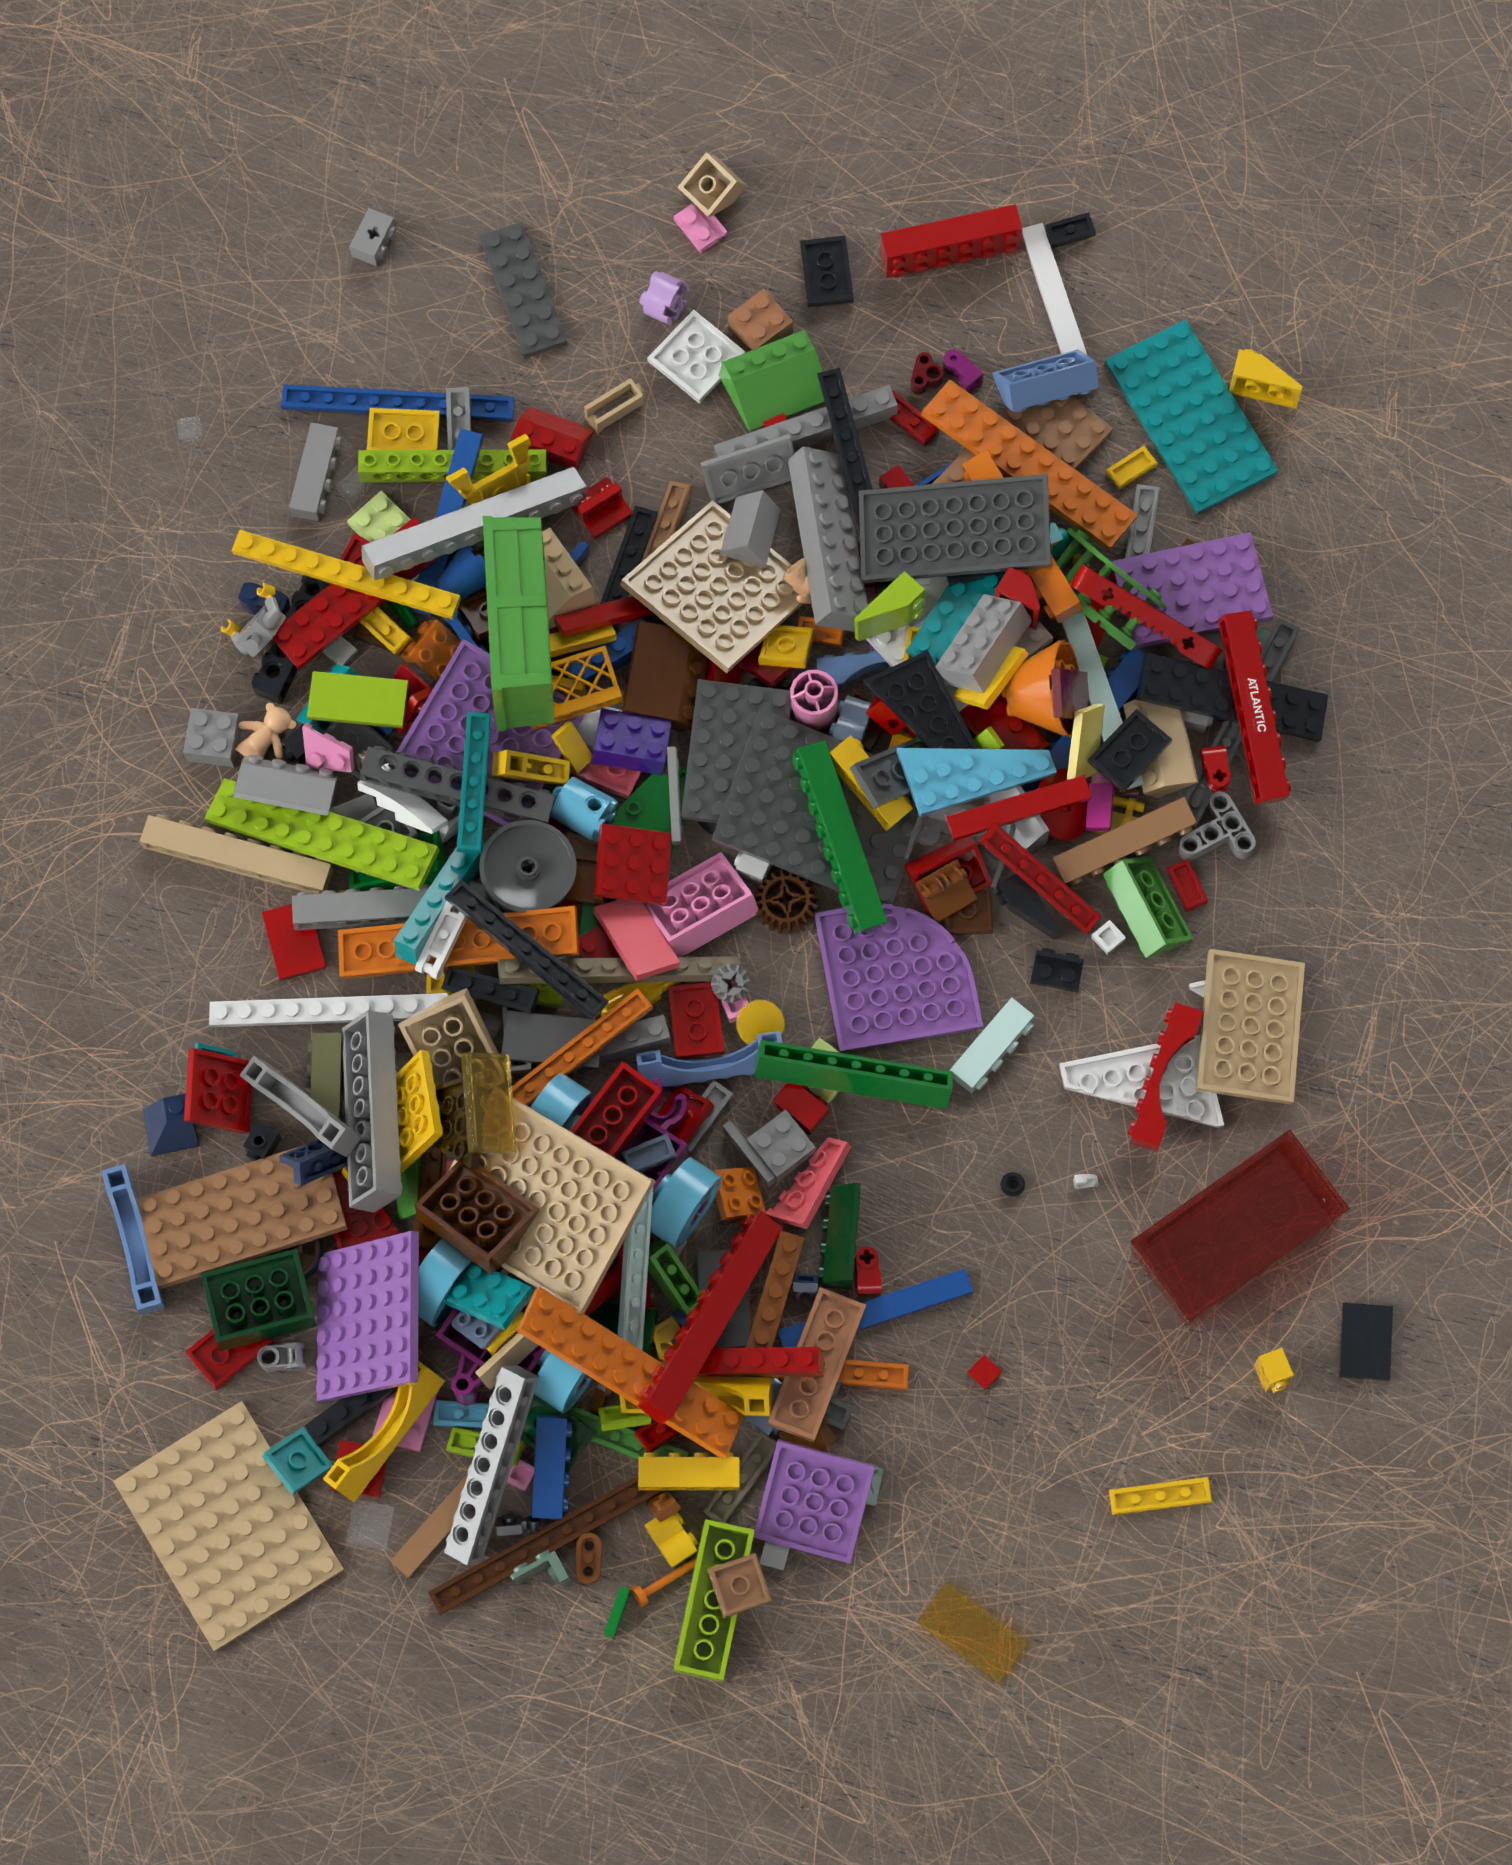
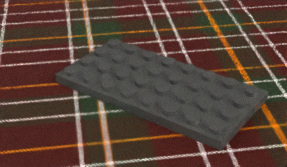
[859,474,1052,583]

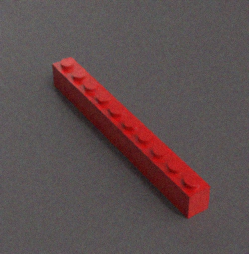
[637,1210,783,1425]

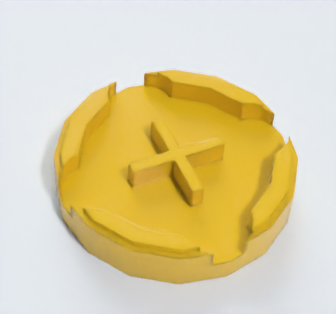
[736,1000,785,1045]

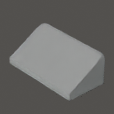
[330,794,378,821]

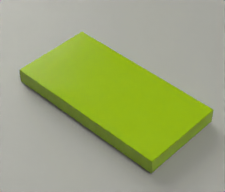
[307,671,408,728]

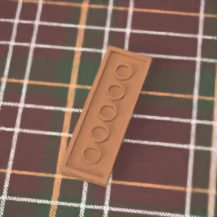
[767,1287,866,1443]

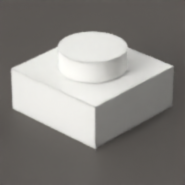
[1091,920,1126,955]

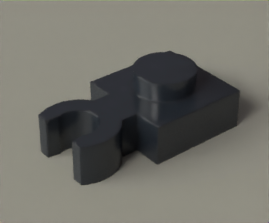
[496,1513,540,1536]

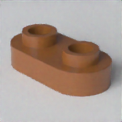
[575,1533,602,1585]

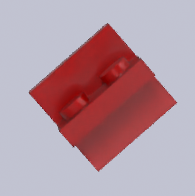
[571,476,633,540]

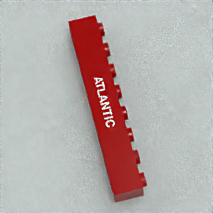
[1218,610,1291,805]

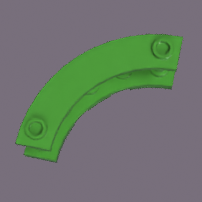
[1056,527,1166,651]

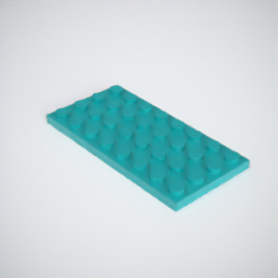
[1104,319,1279,515]

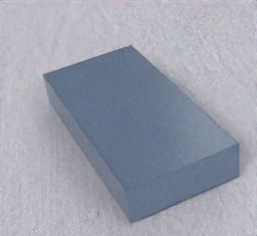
[621,1133,677,1173]

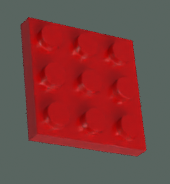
[594,823,672,905]
[184,1048,252,1134]

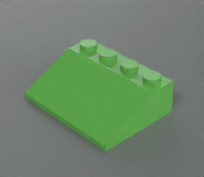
[719,330,824,432]

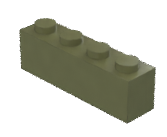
[306,1033,344,1121]

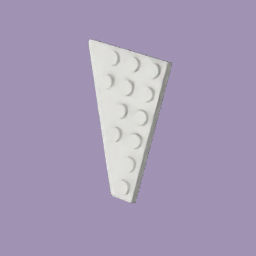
[1059,1035,1224,1128]

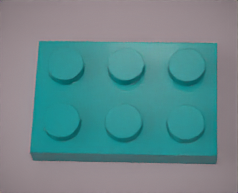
[444,1262,534,1330]

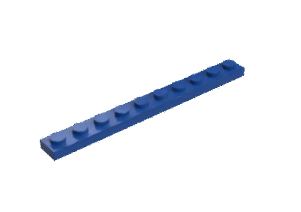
[281,384,515,422]

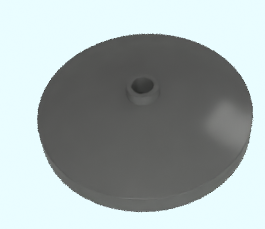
[479,820,577,912]

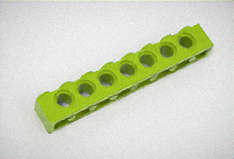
[358,449,547,482]

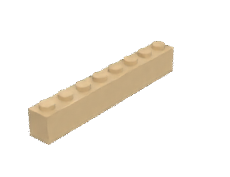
[140,814,334,894]

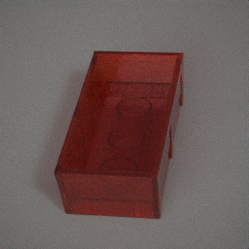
[1130,1130,1350,1328]

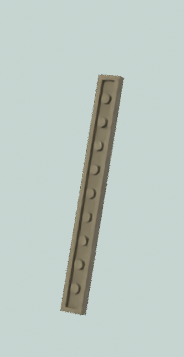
[498,956,740,984]

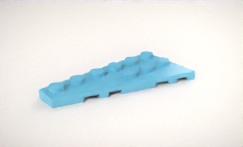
[896,748,1057,817]

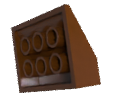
[622,621,708,732]
[414,1162,540,1275]

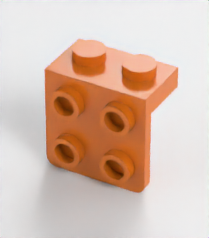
[400,620,461,682]

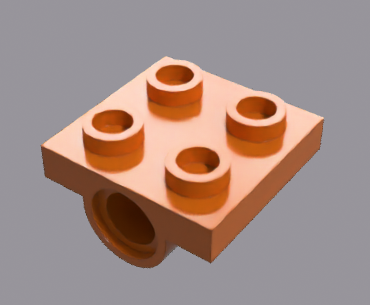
[713,1167,766,1223]

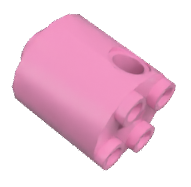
[790,670,838,730]

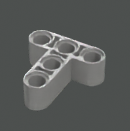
[1178,791,1256,861]

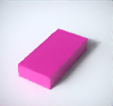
[1086,783,1115,831]

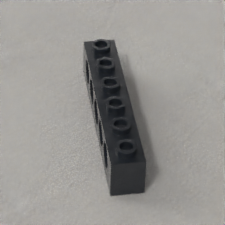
[251,575,331,705]

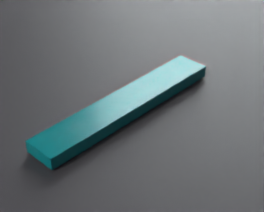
[456,711,491,854]

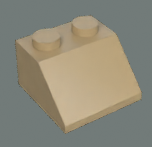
[678,152,747,217]

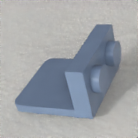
[451,1311,522,1349]

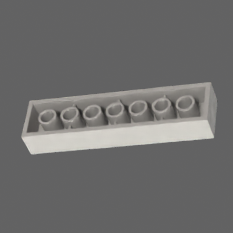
[788,446,868,632]
[342,1010,402,1213]

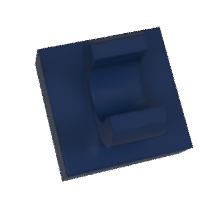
[793,1274,819,1302]

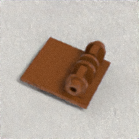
[915,859,977,923]

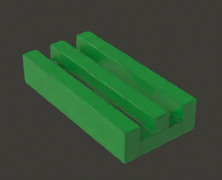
[604,1586,631,1640]

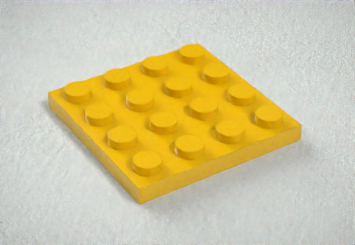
[396,1050,443,1174]

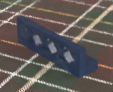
[280,1139,348,1186]

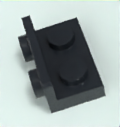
[1030,948,1084,993]

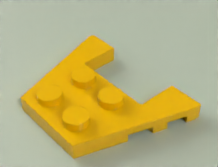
[446,434,530,505]

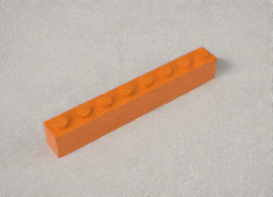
[962,450,1083,624]

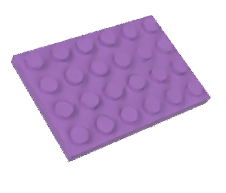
[1112,532,1273,649]

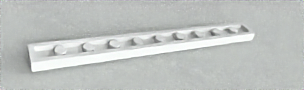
[209,993,449,1028]

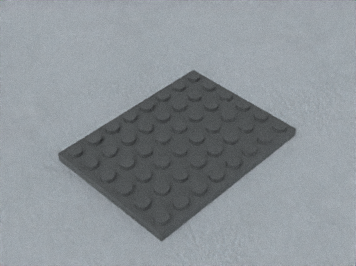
[711,708,923,904]

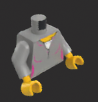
[221,582,286,657]

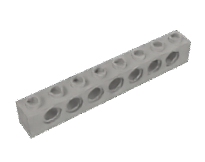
[444,1365,539,1565]

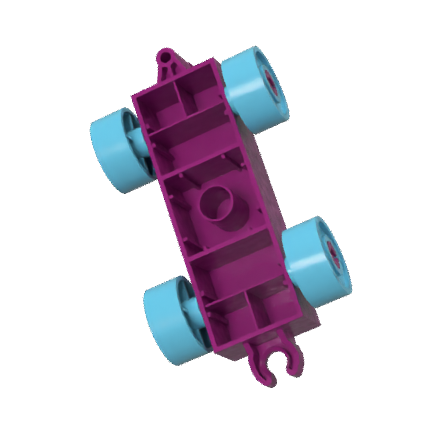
[418,1073,723,1413]

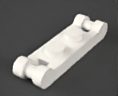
[415,901,467,980]

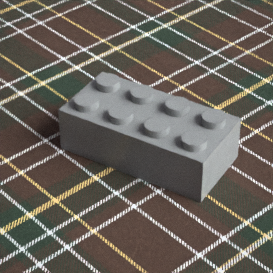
[936,594,1032,693]

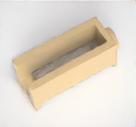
[584,378,645,435]

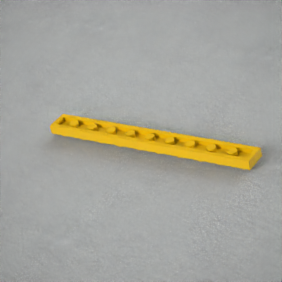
[231,530,461,620]

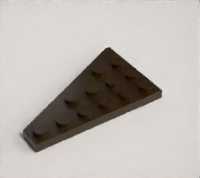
[431,1072,486,1170]

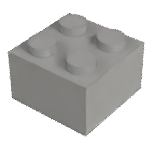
[183,708,241,767]
[747,1109,816,1183]

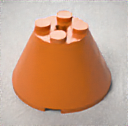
[1001,640,1080,737]

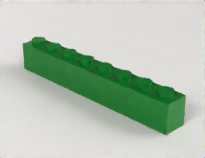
[792,740,887,935]
[754,1040,953,1109]

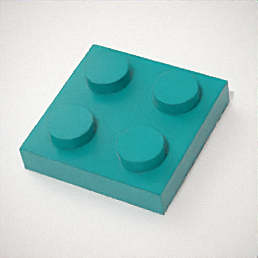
[262,1427,333,1495]

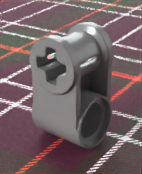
[257,1342,306,1372]

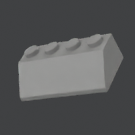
[233,755,339,816]
[983,786,1049,854]

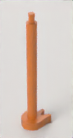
[630,1556,697,1608]

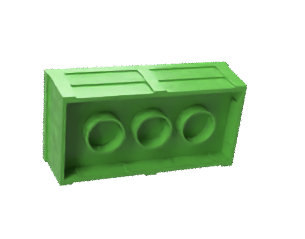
[482,516,555,732]

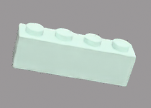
[950,997,1034,1094]

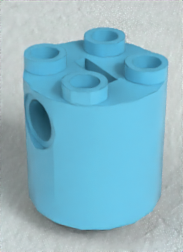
[550,777,618,843]

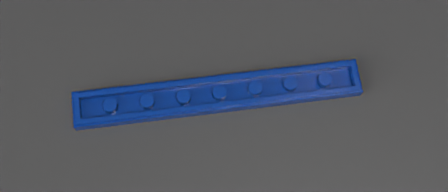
[410,429,484,616]
[778,1269,973,1347]

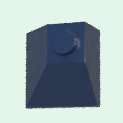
[143,1093,199,1156]

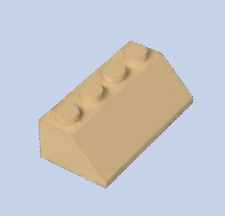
[1123,699,1199,798]

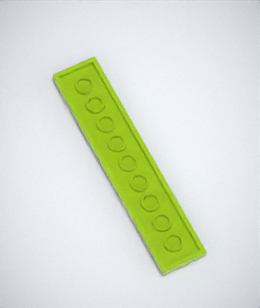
[204,778,440,891]

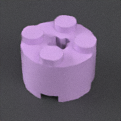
[639,271,690,325]

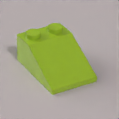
[854,571,925,641]

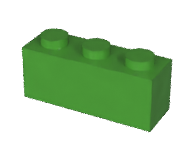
[648,1239,701,1315]

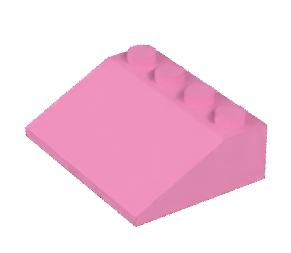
[642,852,759,957]

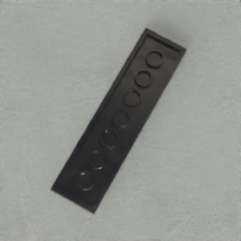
[1137,652,1328,742]

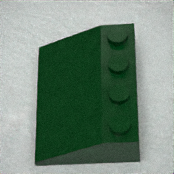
[201,1248,317,1351]

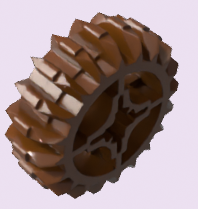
[754,870,818,934]

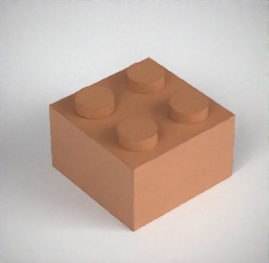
[728,288,793,351]

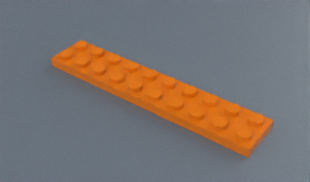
[921,380,1138,551]
[338,906,579,979]
[517,1287,744,1459]

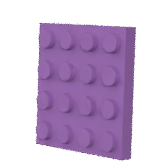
[753,1439,876,1564]

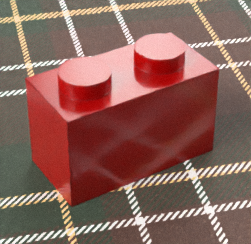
[773,1083,829,1135]

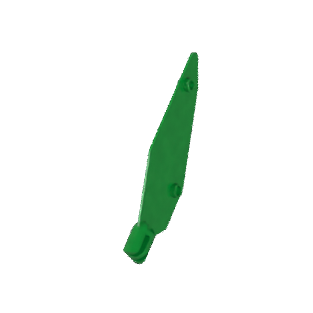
[580,765,687,936]

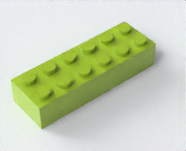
[672,1519,755,1683]

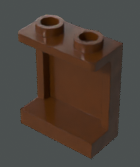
[562,854,606,906]

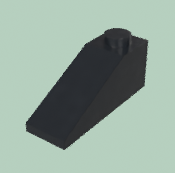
[996,874,1059,940]

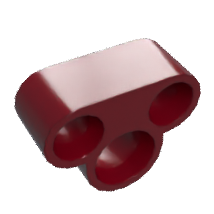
[911,352,943,394]

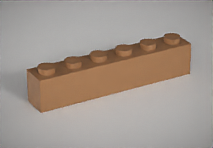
[1052,797,1197,887]

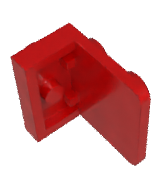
[393,663,433,734]

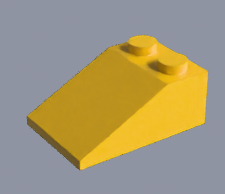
[1229,349,1303,409]

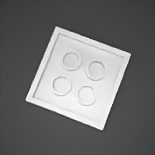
[647,310,745,404]

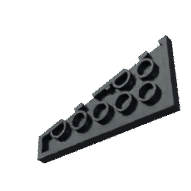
[863,650,978,749]

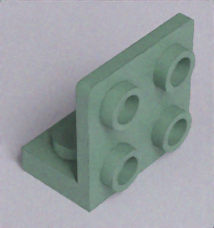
[510,1550,572,1588]

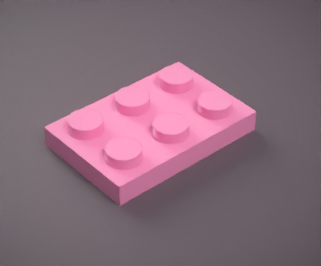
[372,1389,440,1453]

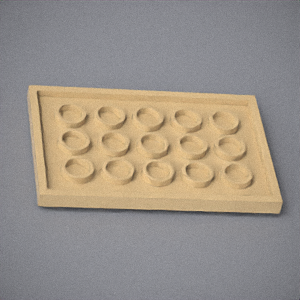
[1196,949,1305,1105]

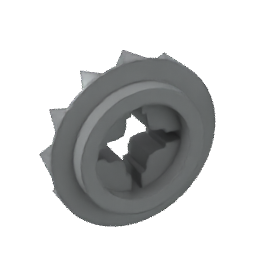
[711,963,750,1002]

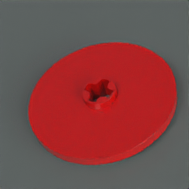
[1038,768,1089,840]

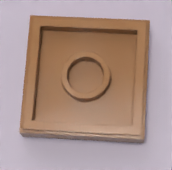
[707,1553,772,1618]

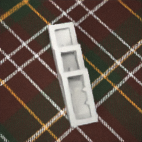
[358,781,448,834]

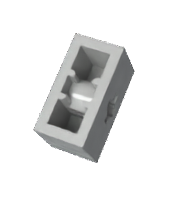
[349,208,397,266]

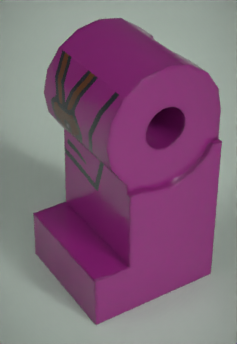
[943,349,983,394]

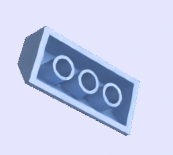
[992,349,1099,412]

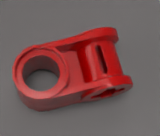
[1200,745,1230,793]
[855,1246,882,1296]

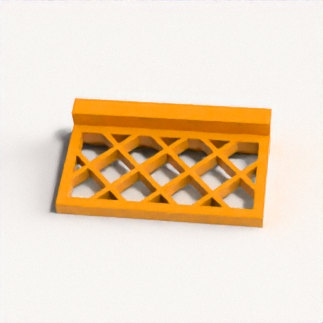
[531,646,623,731]

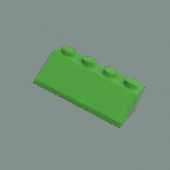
[1103,856,1193,958]

